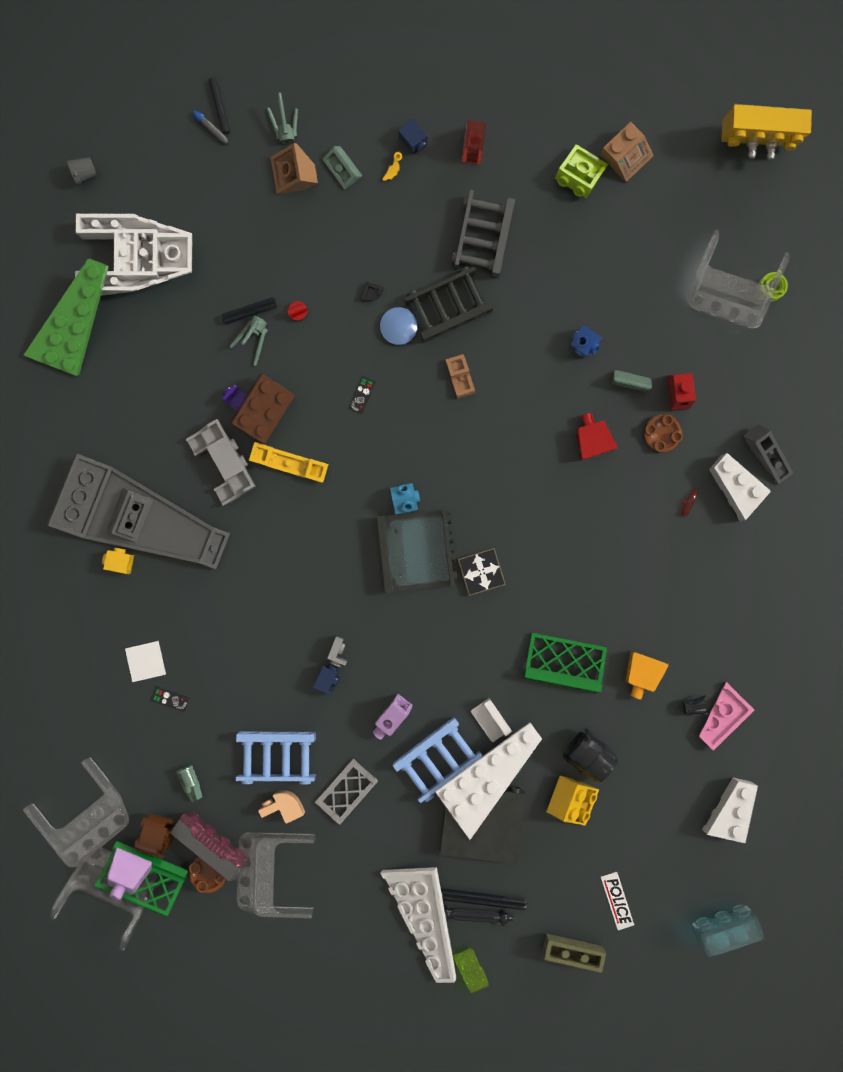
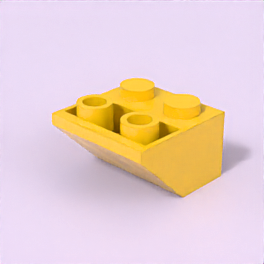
[546,776,599,826]

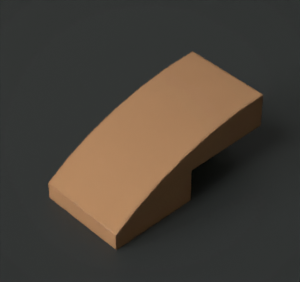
[446,354,475,399]

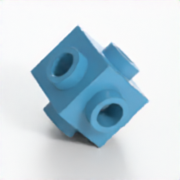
[390,483,420,514]

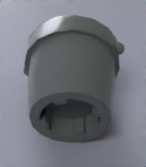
[67,157,97,185]

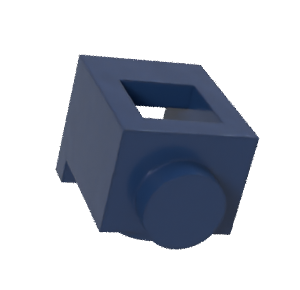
[313,664,339,696]

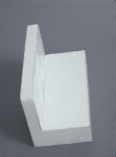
[471,698,512,742]

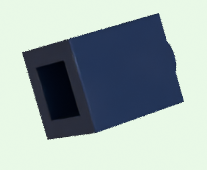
[398,118,427,154]

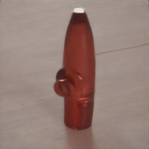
[682,488,698,517]

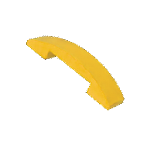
[249,442,328,483]

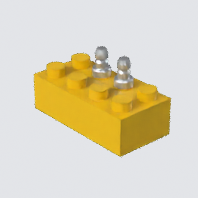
[721,104,812,160]

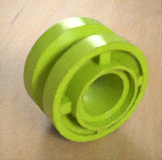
[757,272,788,302]

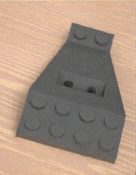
[46,453,230,569]

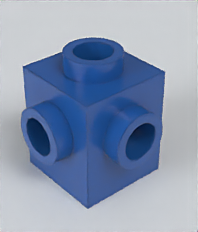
[570,325,603,357]

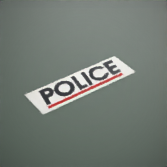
[601,872,634,930]

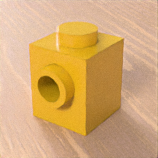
[102,547,134,574]

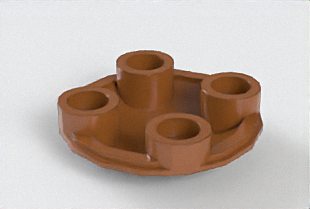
[644,414,683,452]
[189,857,226,893]

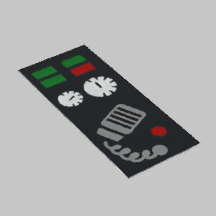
[348,376,376,414]
[151,686,190,712]

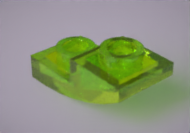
[454,948,489,994]

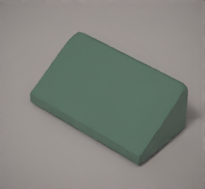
[322,146,362,189]
[611,370,652,392]

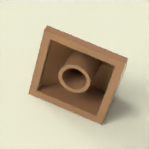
[270,143,318,194]

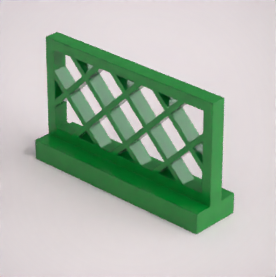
[523,633,607,694]
[95,841,188,918]

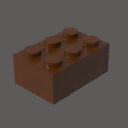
[229,374,295,444]

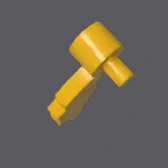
[382,152,402,181]

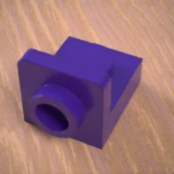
[222,384,246,411]

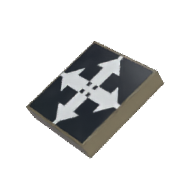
[458,548,506,596]

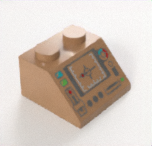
[600,122,654,182]

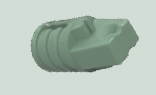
[176,765,203,802]

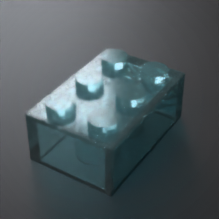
[692,905,765,958]

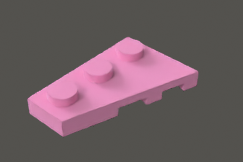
[699,682,754,750]

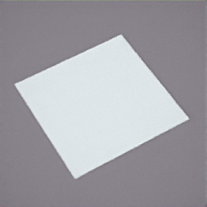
[125,641,166,682]

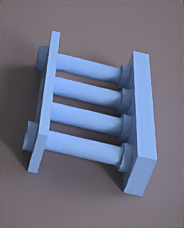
[392,717,482,803]
[236,731,316,785]

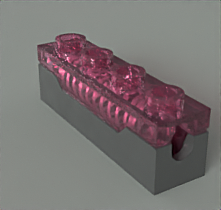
[170,812,249,881]

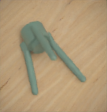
[267,92,298,144]
[229,316,268,366]

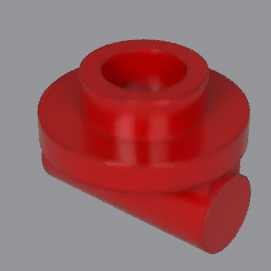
[287,301,307,321]

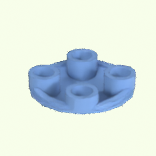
[380,307,418,345]

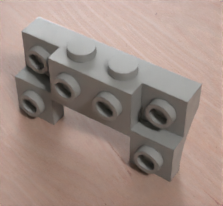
[186,419,256,506]

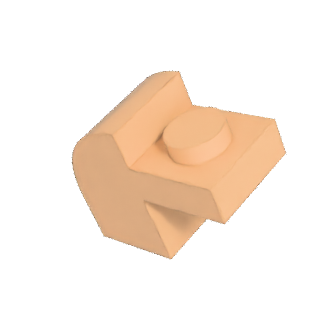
[258,790,305,823]

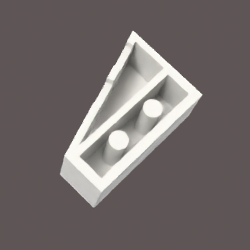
[709,453,771,521]
[702,778,758,843]

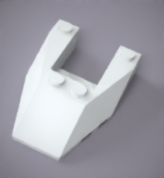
[75,214,192,296]

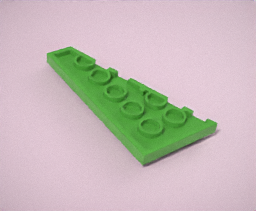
[23,259,109,376]

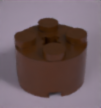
[135,814,175,859]

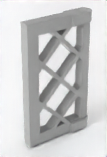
[315,758,378,825]

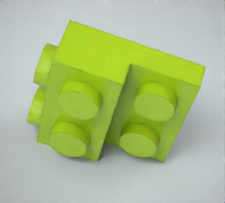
[555,144,608,198]

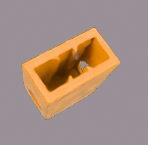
[625,651,669,699]

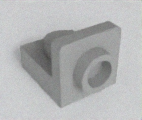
[327,636,347,667]

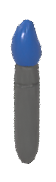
[193,110,228,144]

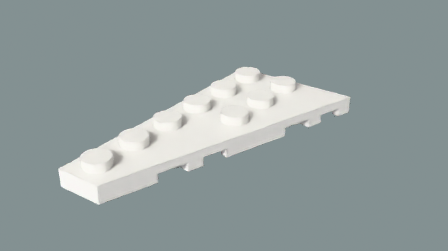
[380,867,456,983]

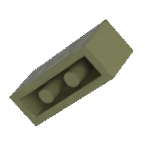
[542,933,606,973]

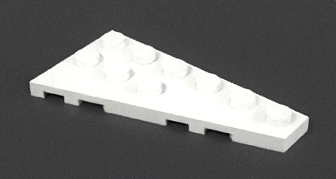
[435,722,542,839]

